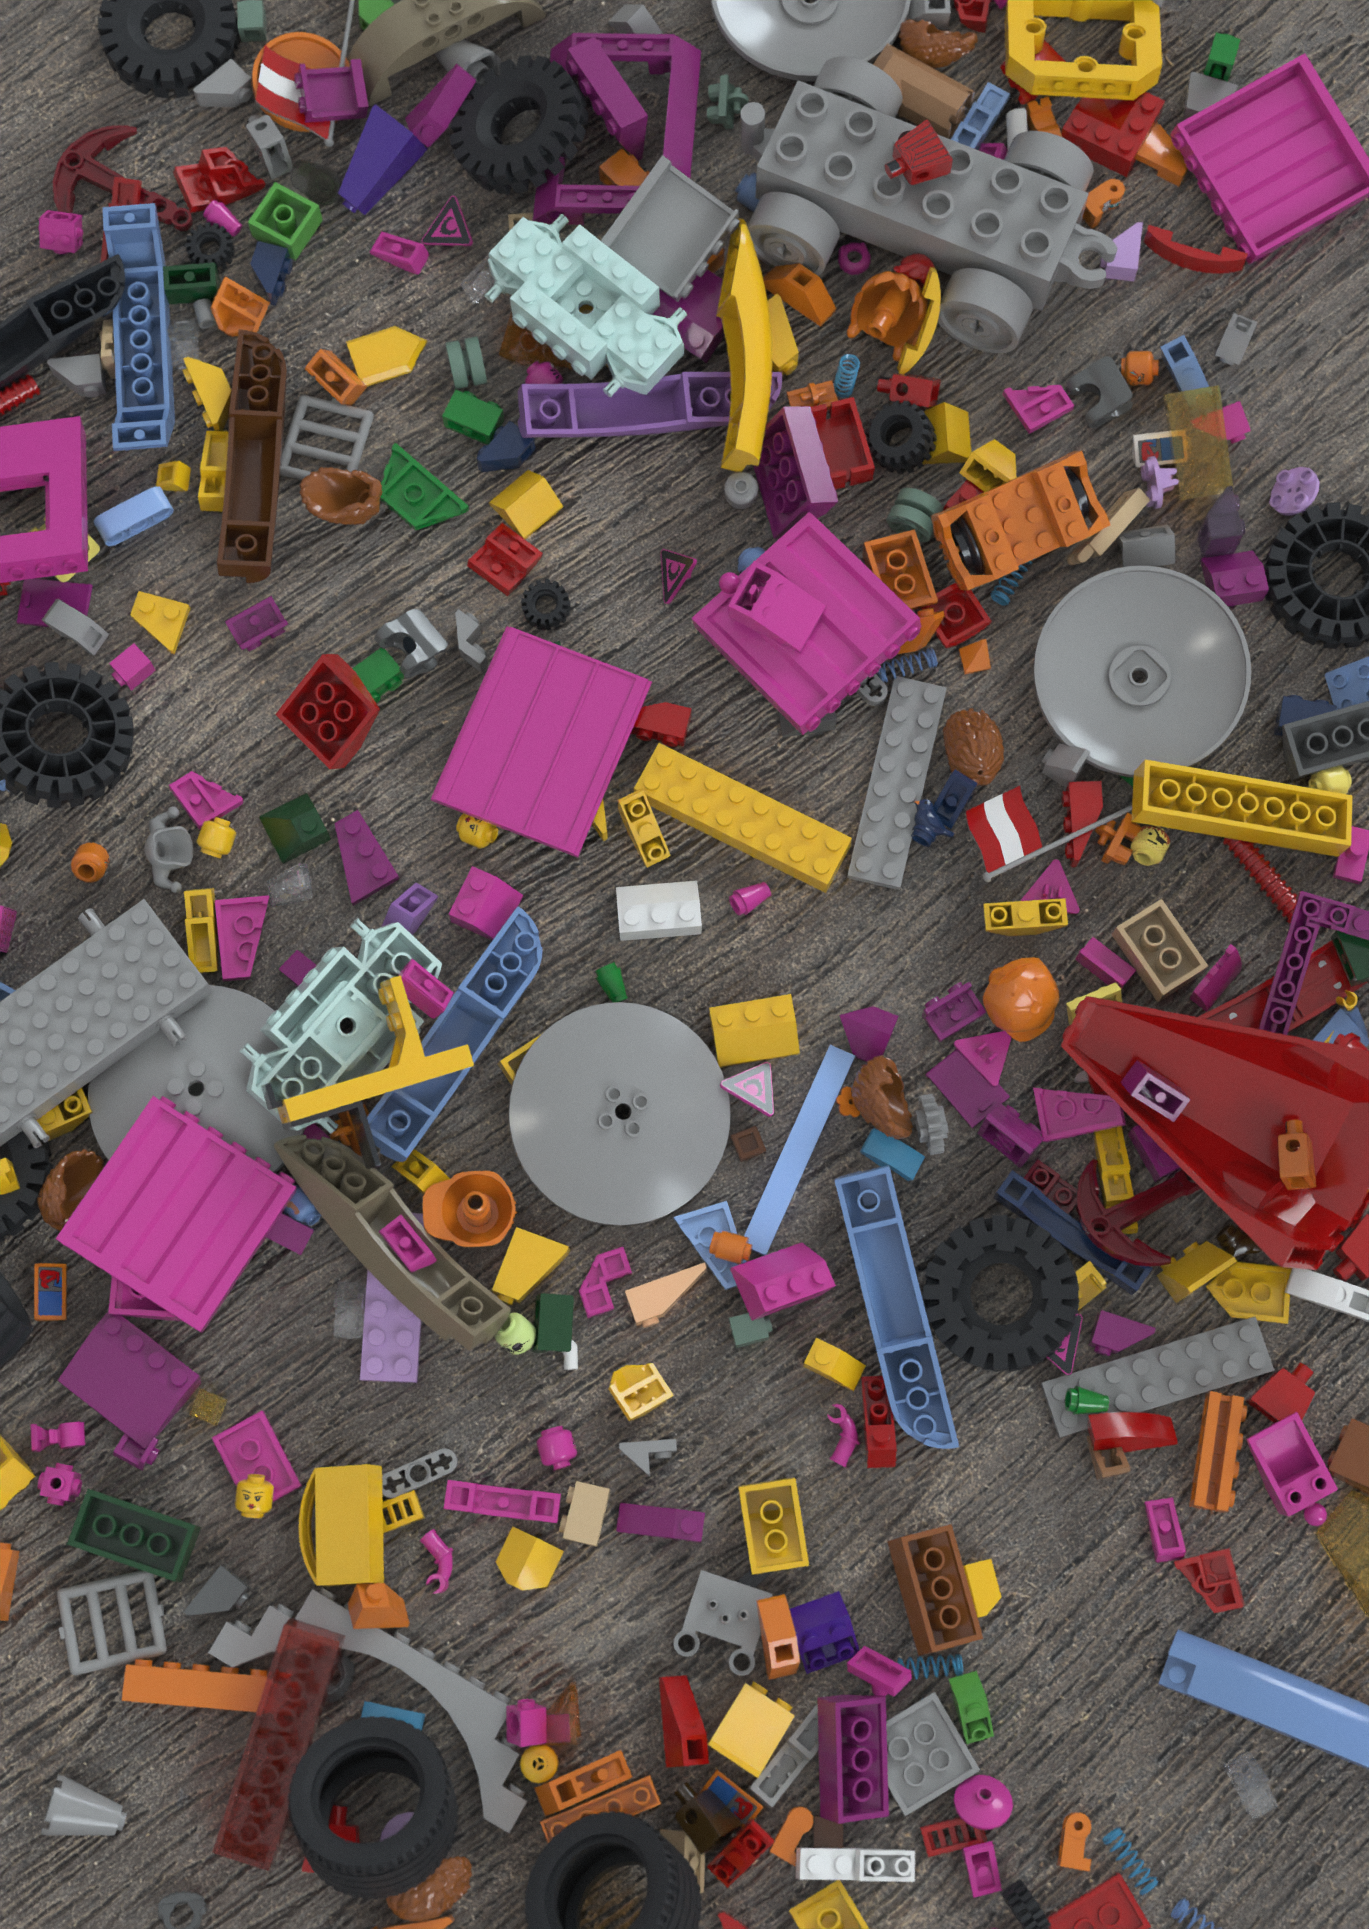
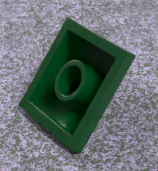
[259,793,331,864]

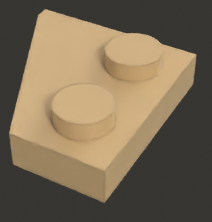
[100,319,116,379]

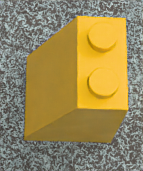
[708,1681,795,1778]

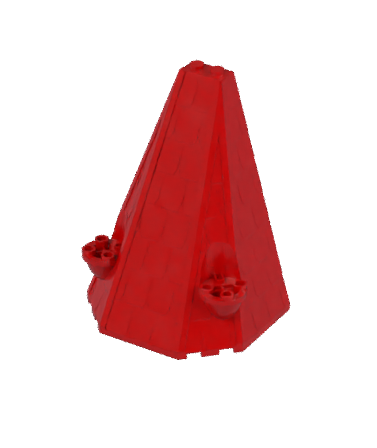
[1061,996,1369,1270]

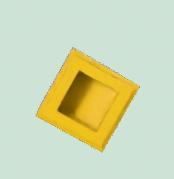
[156,460,191,492]

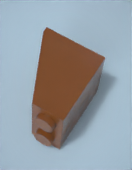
[1327,1419,1369,1495]

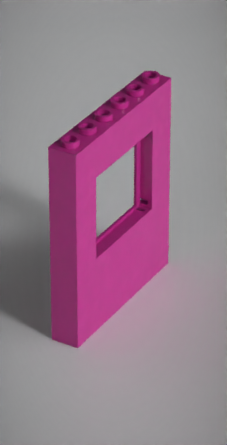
[0,416,88,583]

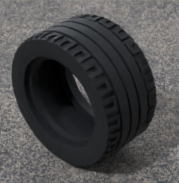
[288,1716,459,1899]
[524,1811,702,1929]

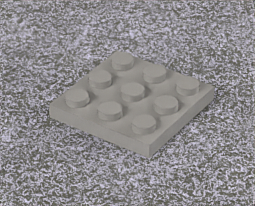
[886,1692,980,1816]

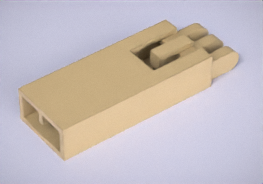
[1067,488,1150,565]

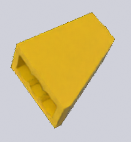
[768,294,799,376]
[959,439,1016,492]
[492,1227,570,1305]

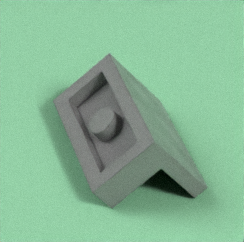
[1116,524,1175,567]

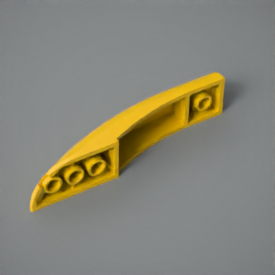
[716,218,772,472]

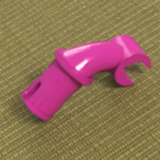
[827,1404,860,1467]
[420,1529,454,1594]

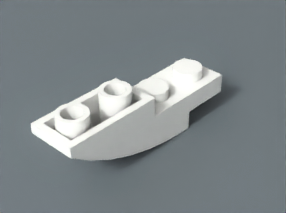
[1285,1268,1369,1322]
[796,1847,915,1882]

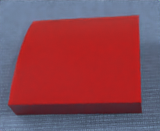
[467,523,543,597]

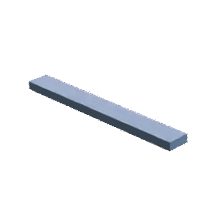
[744,1045,855,1256]

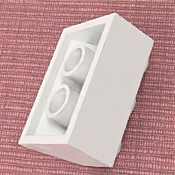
[616,881,702,941]

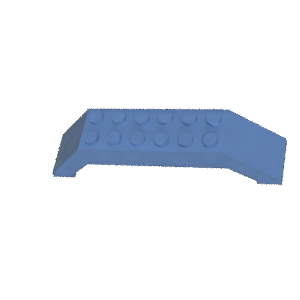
[103,203,175,451]

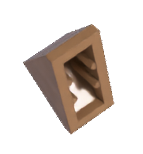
[1087,1435,1130,1480]

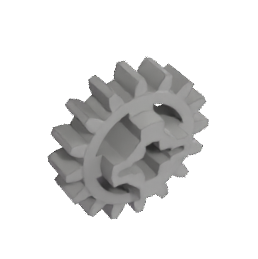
[914,1093,949,1155]

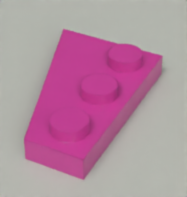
[215,895,269,982]
[1033,1088,1126,1143]

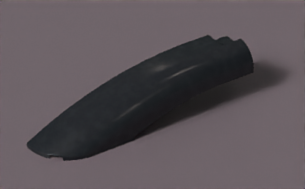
[0,254,126,390]

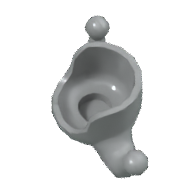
[144,806,194,893]

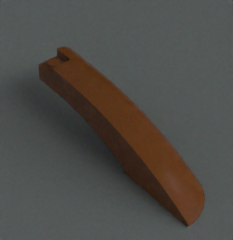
[217,329,287,583]

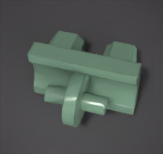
[707,75,749,130]

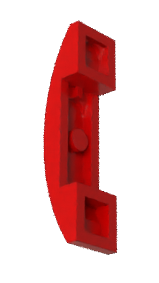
[1143,225,1248,274]

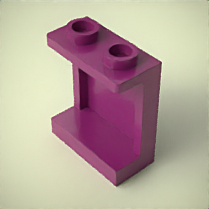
[294,59,368,122]

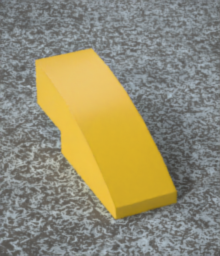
[198,431,229,512]
[184,888,218,973]

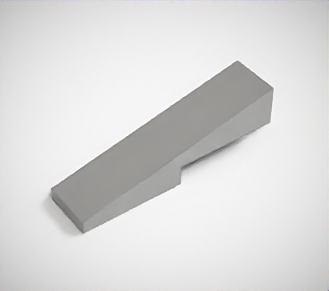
[746,1696,825,1811]

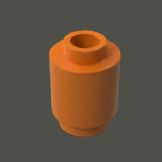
[709,1231,753,1264]

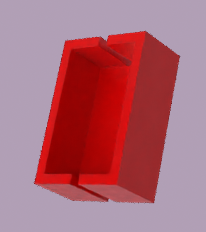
[811,397,875,490]

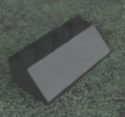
[1282,701,1369,782]

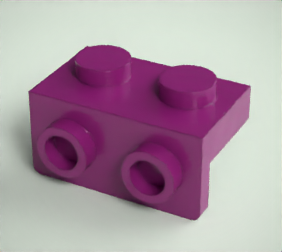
[224,595,288,652]
[922,981,986,1043]

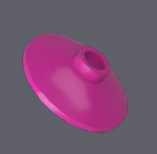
[954,1775,1013,1830]

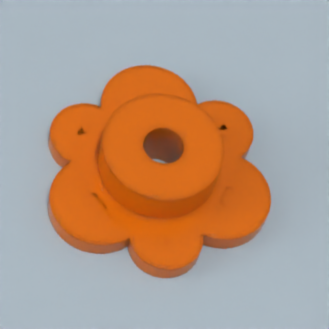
[836,1086,860,1118]

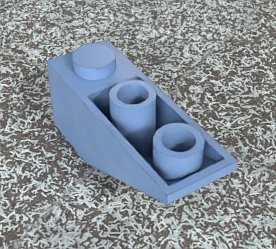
[1160,335,1219,419]

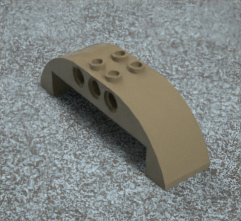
[347,0,546,106]

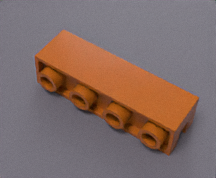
[1189,1391,1247,1513]
[540,1775,661,1843]

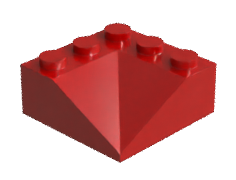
[1061,92,1165,177]
[275,654,380,769]

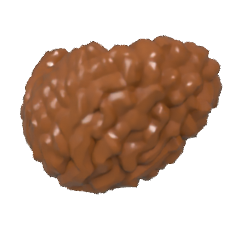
[899,19,978,69]
[300,467,382,525]
[943,708,1004,786]
[851,1055,913,1139]
[37,1149,105,1231]
[386,1856,472,1922]

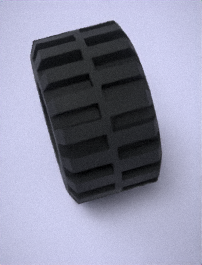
[865,401,937,474]

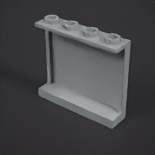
[601,155,740,302]

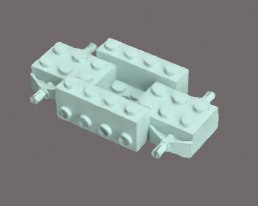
[485,214,687,397]
[239,918,442,1134]

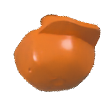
[983,957,1059,1042]
[423,1171,517,1247]

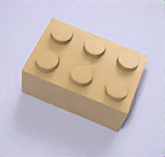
[1112,899,1208,1002]

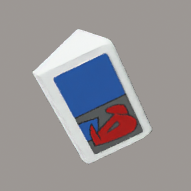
[1132,429,1188,467]

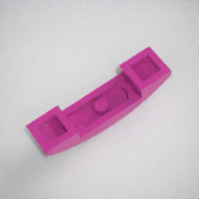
[444,1480,561,1523]

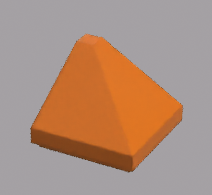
[959,639,991,675]

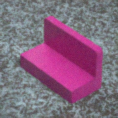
[1075,937,1136,989]

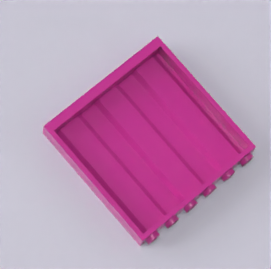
[1170,53,1369,265]
[692,511,921,735]
[56,1096,297,1333]

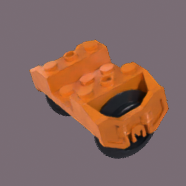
[931,451,1111,591]

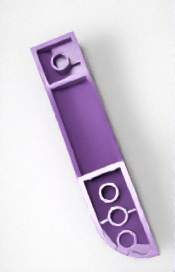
[517,372,782,438]

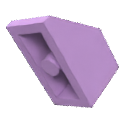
[1100,222,1143,282]

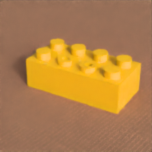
[299,1464,384,1586]

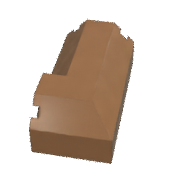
[873,43,975,139]

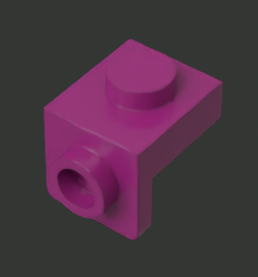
[113,1433,160,1471]

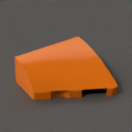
[1136,123,1188,186]

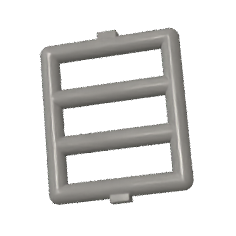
[280,395,374,480]
[57,1570,167,1675]

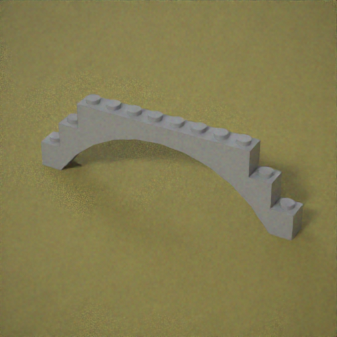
[208,1587,528,1833]

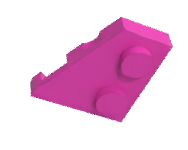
[169,771,243,830]

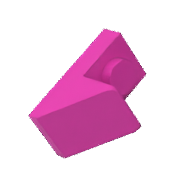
[961,1841,1002,1898]

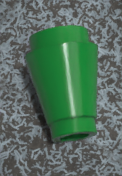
[595,962,628,1003]
[1065,1386,1109,1414]

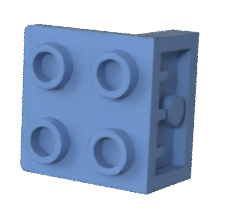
[1325,656,1369,710]

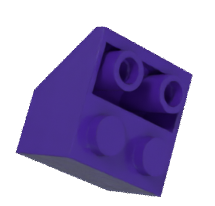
[789,1591,860,1674]

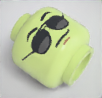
[494,1313,536,1355]

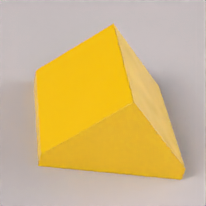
[922,402,972,464]
[489,470,563,539]

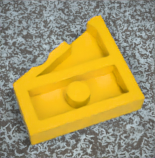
[130,591,191,654]

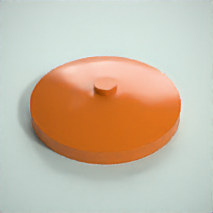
[252,32,350,132]

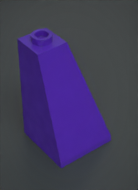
[338,104,427,215]

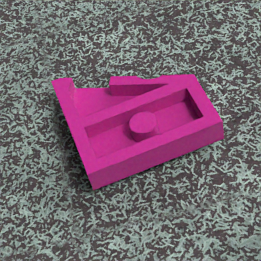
[1003,385,1074,434]

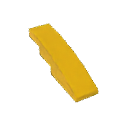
[1093,1126,1138,1234]

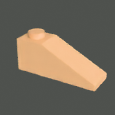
[625,1262,707,1328]

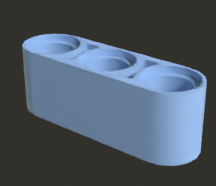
[94,486,173,546]

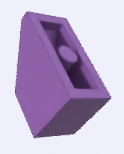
[382,883,438,935]

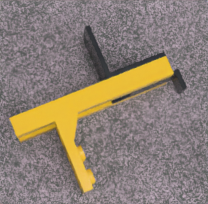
[261,975,474,1169]

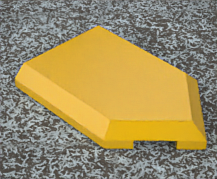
[346,326,428,386]
[1205,1261,1292,1324]

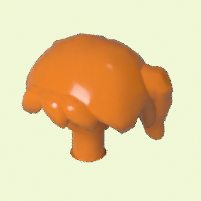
[847,271,928,362]

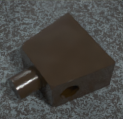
[674,1782,742,1855]

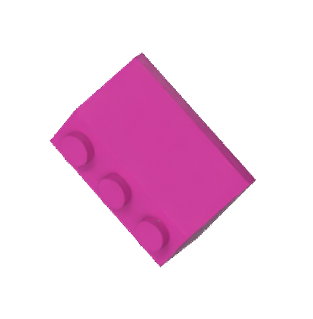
[730,1242,836,1321]

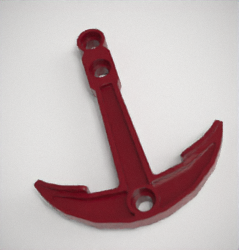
[52,125,193,231]
[1076,1159,1201,1266]

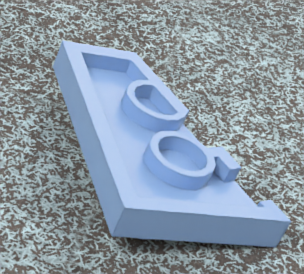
[673,1201,746,1290]

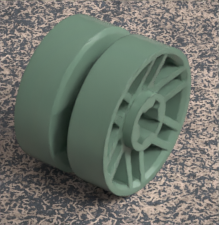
[445,336,487,390]
[886,488,943,542]

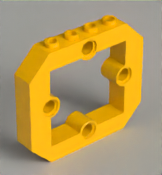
[1005,0,1162,100]

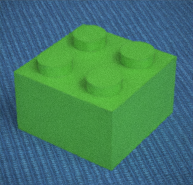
[248,182,323,261]

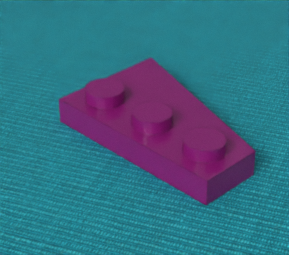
[335,810,399,906]

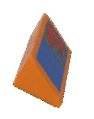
[34,1263,67,1322]
[699,1769,763,1827]

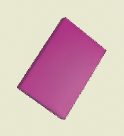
[212,1410,302,1503]

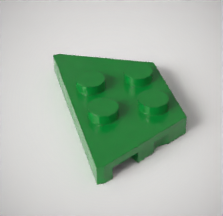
[380,443,469,531]

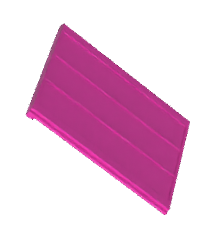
[431,626,652,858]

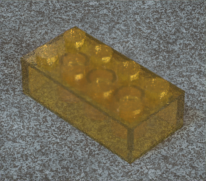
[1163,385,1234,500]

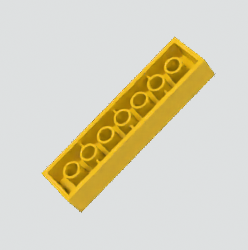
[634,743,852,893]
[1131,759,1352,857]

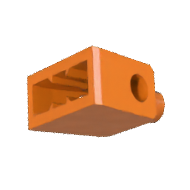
[1278,1120,1316,1190]

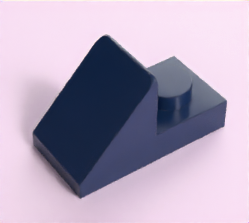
[933,770,978,829]

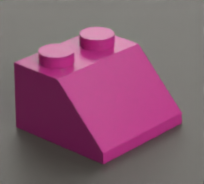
[449,866,523,941]

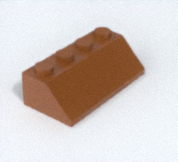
[887,1524,983,1656]

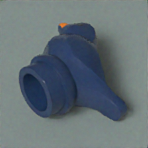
[911,799,955,847]

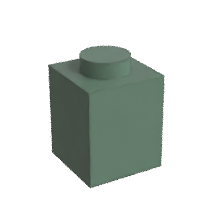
[237,0,267,42]
[729,1313,773,1348]

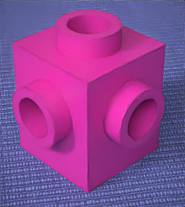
[38,1463,82,1506]

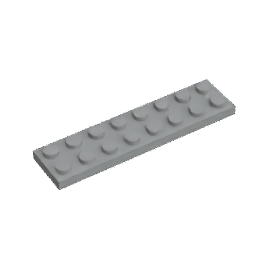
[847,676,947,890]
[1041,1317,1275,1438]

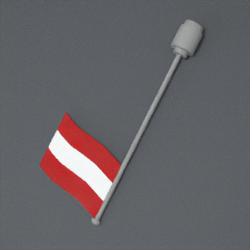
[255,0,355,147]
[966,786,1132,882]

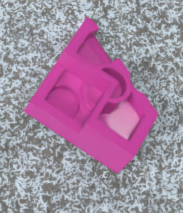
[1189,944,1242,1012]

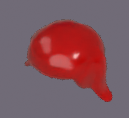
[893,253,937,289]

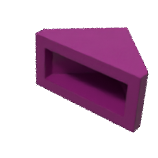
[839,1006,899,1062]

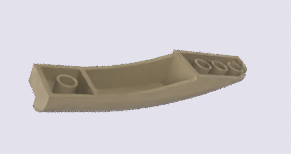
[274,1135,511,1351]

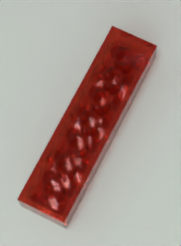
[212,1618,346,1871]

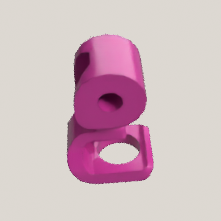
[30,1422,85,1452]

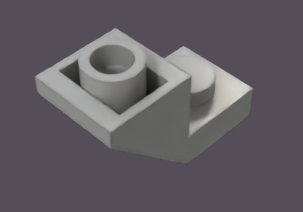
[42,599,109,656]
[455,609,488,673]

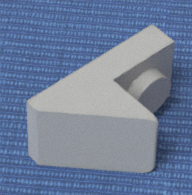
[619,1439,677,1477]

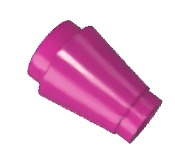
[203,200,243,237]
[729,882,771,915]

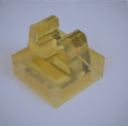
[189,1388,228,1426]

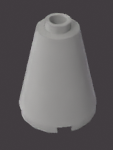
[434,40,501,98]
[41,1774,127,1836]

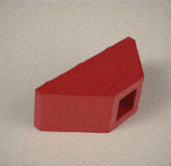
[707,1818,774,1888]

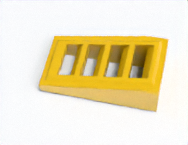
[383,1490,425,1534]

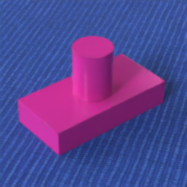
[1333,826,1369,884]
[847,1646,912,1696]

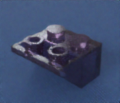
[1197,486,1245,558]

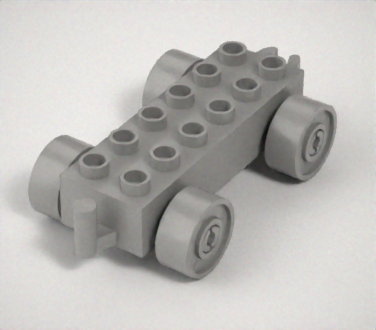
[740,56,1117,353]

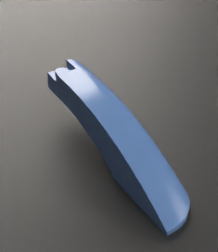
[367,906,542,1162]
[835,1165,959,1449]
[1159,1629,1369,1770]

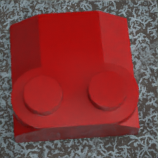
[918,583,992,648]

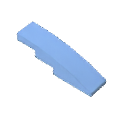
[951,82,1010,150]

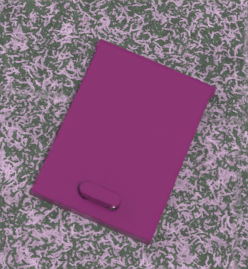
[17,579,93,627]
[925,1049,1010,1128]

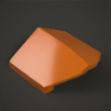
[210,276,270,337]

